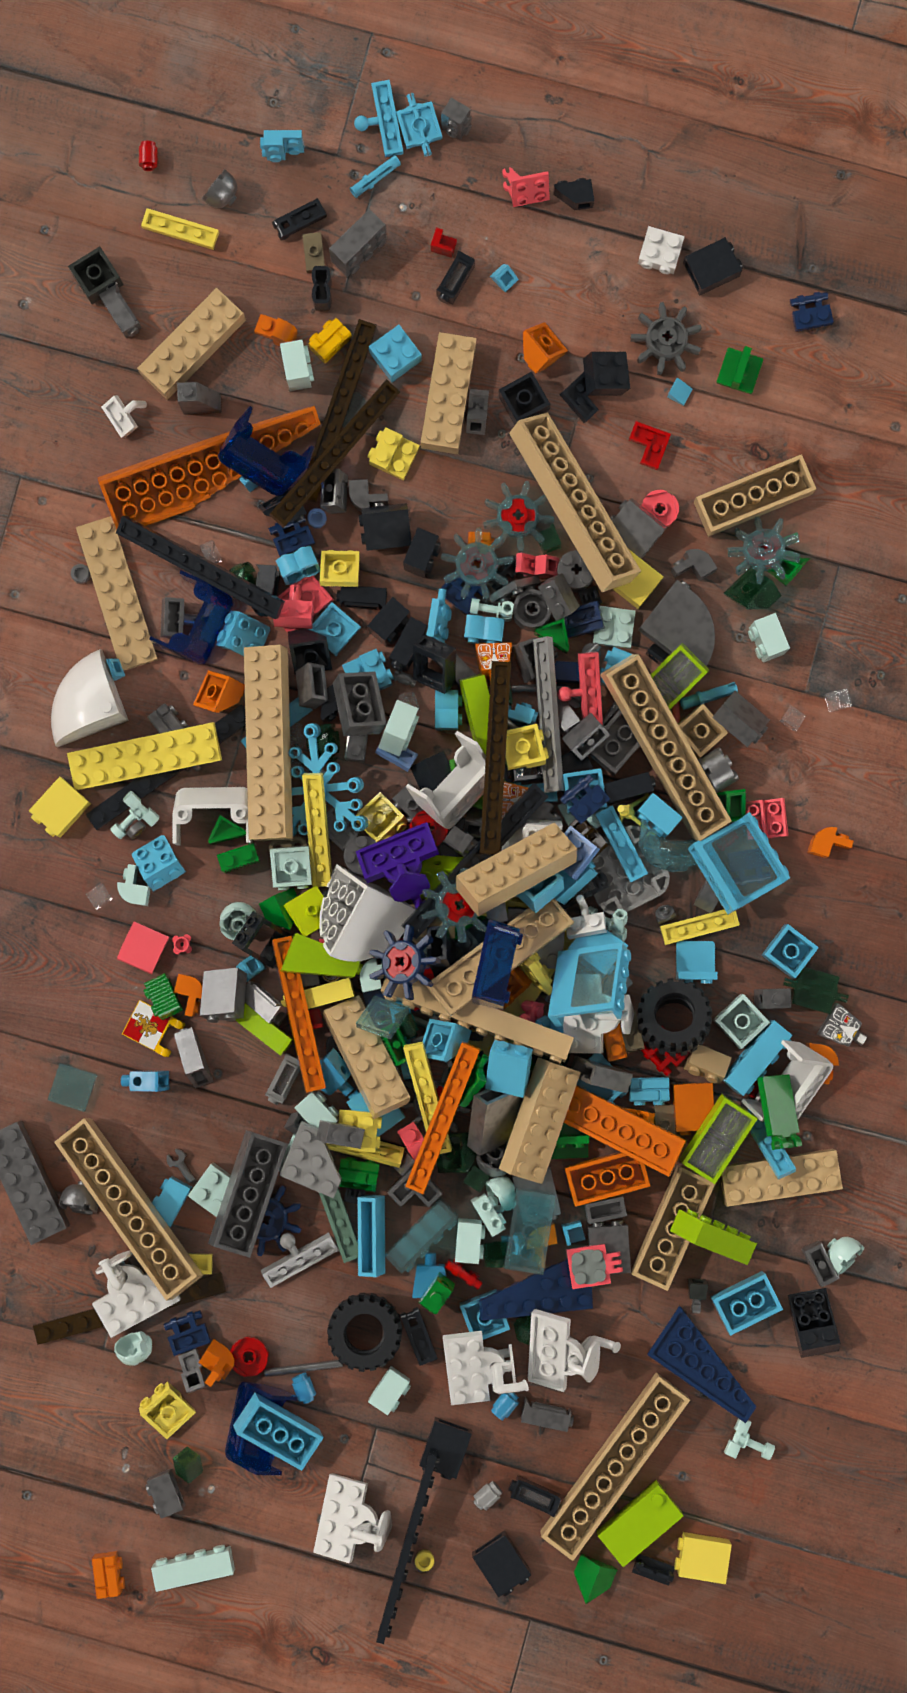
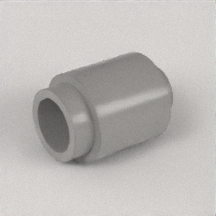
[473,1481,503,1511]

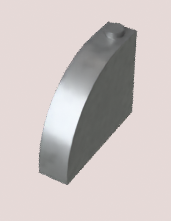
[638,580,715,666]
[467,1070,533,1156]

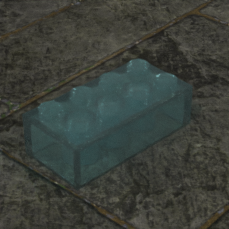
[504,1187,556,1275]
[385,1197,458,1274]

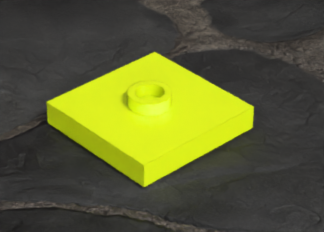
[284,886,324,937]

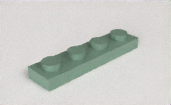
[319,1188,358,1263]

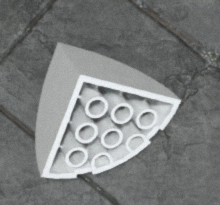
[51,649,129,748]
[319,864,416,962]

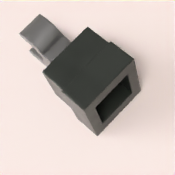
[688,1278,708,1314]

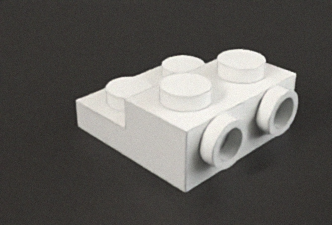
[638,226,685,274]

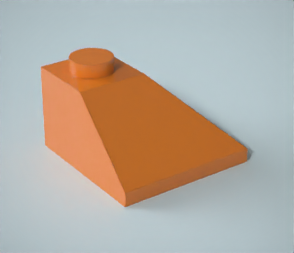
[523,322,568,374]
[193,670,245,713]

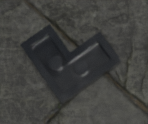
[559,372,599,423]

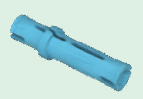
[349,155,401,198]
[680,682,738,710]

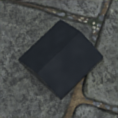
[410,751,451,792]

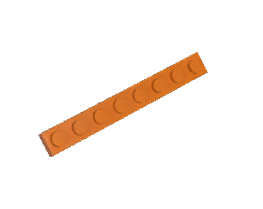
[272,936,326,1093]
[405,1042,481,1194]

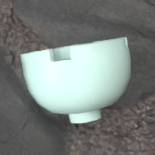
[219,902,256,940]
[827,1237,865,1276]

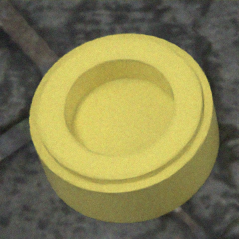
[415,1550,434,1571]

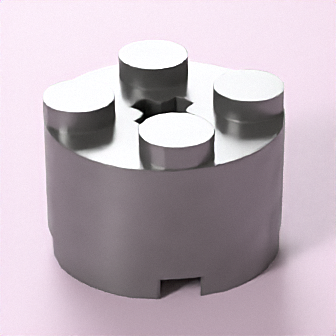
[557,550,594,592]
[513,589,551,631]
[698,747,739,793]
[344,836,376,876]

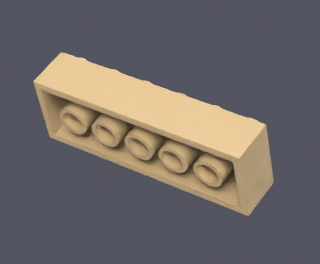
[137,288,246,400]
[421,332,476,454]
[694,454,816,537]
[456,822,577,917]
[323,995,410,1119]
[499,1057,581,1184]
[720,1149,843,1207]
[631,1165,716,1291]

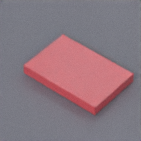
[278,575,334,633]

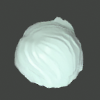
[485,1176,518,1212]
[114,1331,152,1366]

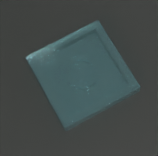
[356,996,409,1039]
[48,1063,97,1112]

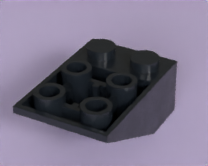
[788,1288,841,1358]

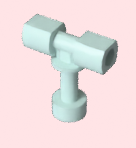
[470,598,514,622]
[110,791,159,839]
[588,906,628,942]
[724,1418,775,1460]

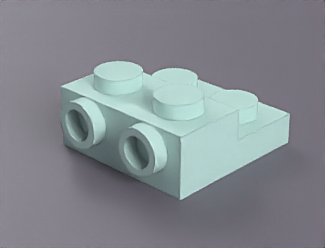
[270,846,312,890]
[470,1193,507,1237]

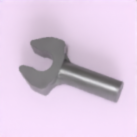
[167,1149,195,1183]

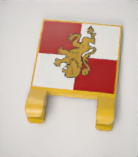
[122,1000,185,1057]

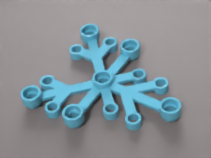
[289,723,369,837]

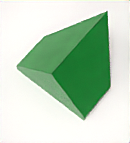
[764,554,810,586]
[534,618,570,654]
[716,789,746,822]
[208,815,246,845]
[259,888,298,930]
[574,1553,618,1604]

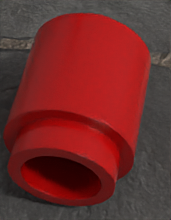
[139,140,158,171]

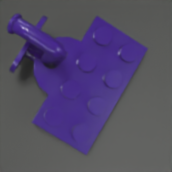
[355,822,439,909]

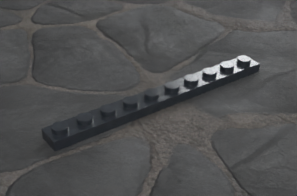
[116,515,285,619]
[85,704,246,831]
[401,783,548,939]
[376,1448,440,1644]

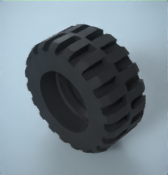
[637,978,712,1056]
[327,1293,402,1372]

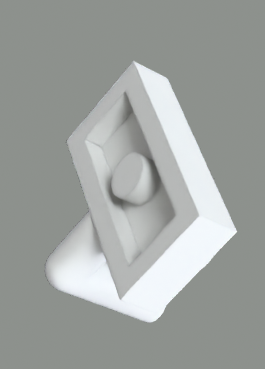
[101,395,147,438]
[567,895,607,939]

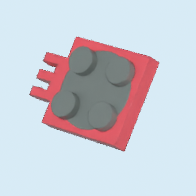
[566,1243,623,1289]

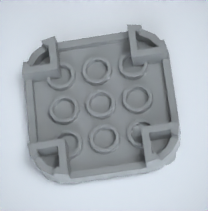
[588,825,670,915]

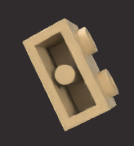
[684,1045,731,1084]

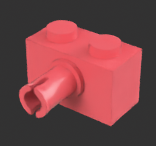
[273,585,314,629]

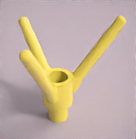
[617,794,654,835]

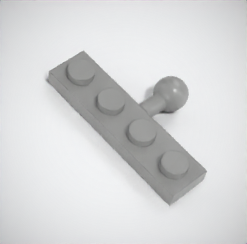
[261,1233,339,1288]

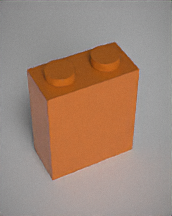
[672,1082,714,1135]

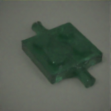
[783,967,849,1014]

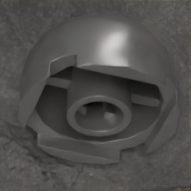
[201,169,237,208]
[476,1141,508,1177]
[59,1181,99,1215]

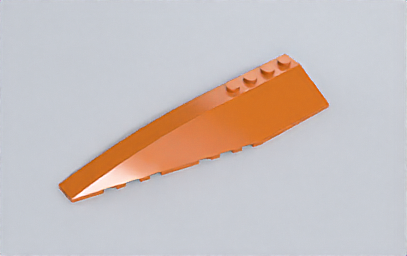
[97,406,321,529]

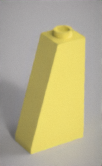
[281,978,356,1009]

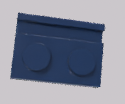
[562,601,605,639]

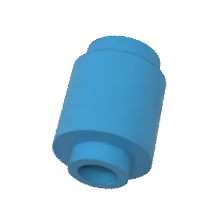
[292,1372,317,1404]
[491,1392,519,1421]

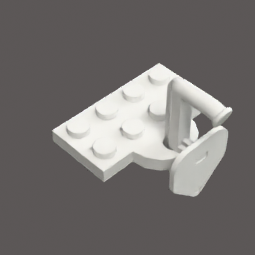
[563,975,634,1053]
[92,1250,181,1338]
[528,1309,621,1392]
[443,1331,529,1405]
[313,1473,392,1563]

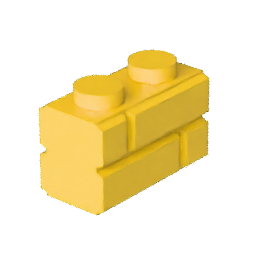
[308,318,352,364]

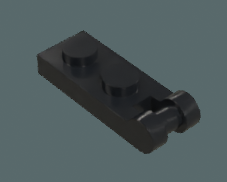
[272,198,327,241]
[400,1307,438,1366]

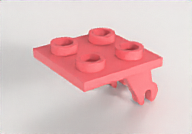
[502,167,550,207]

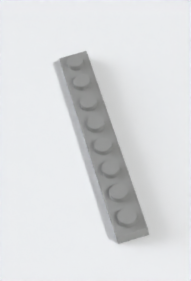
[533,636,564,793]

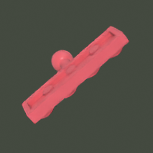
[557,652,603,726]

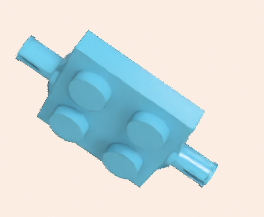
[396,93,442,157]
[426,589,452,643]

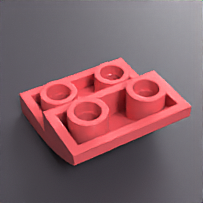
[745,798,788,840]
[117,922,169,975]

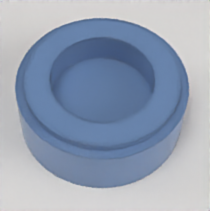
[307,508,327,528]

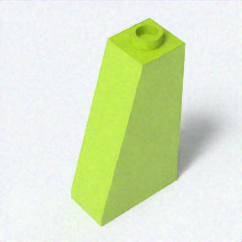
[280,933,363,978]
[236,1003,294,1056]

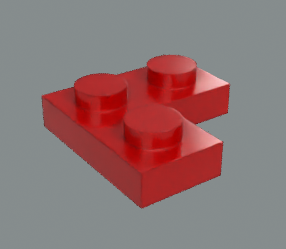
[629,421,671,471]

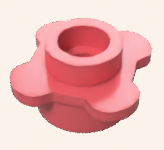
[172,934,192,954]

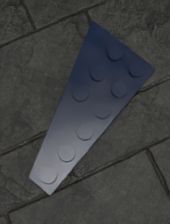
[479,1258,593,1321]
[647,1305,756,1423]

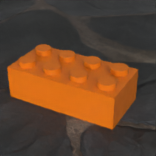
[564,1152,650,1207]

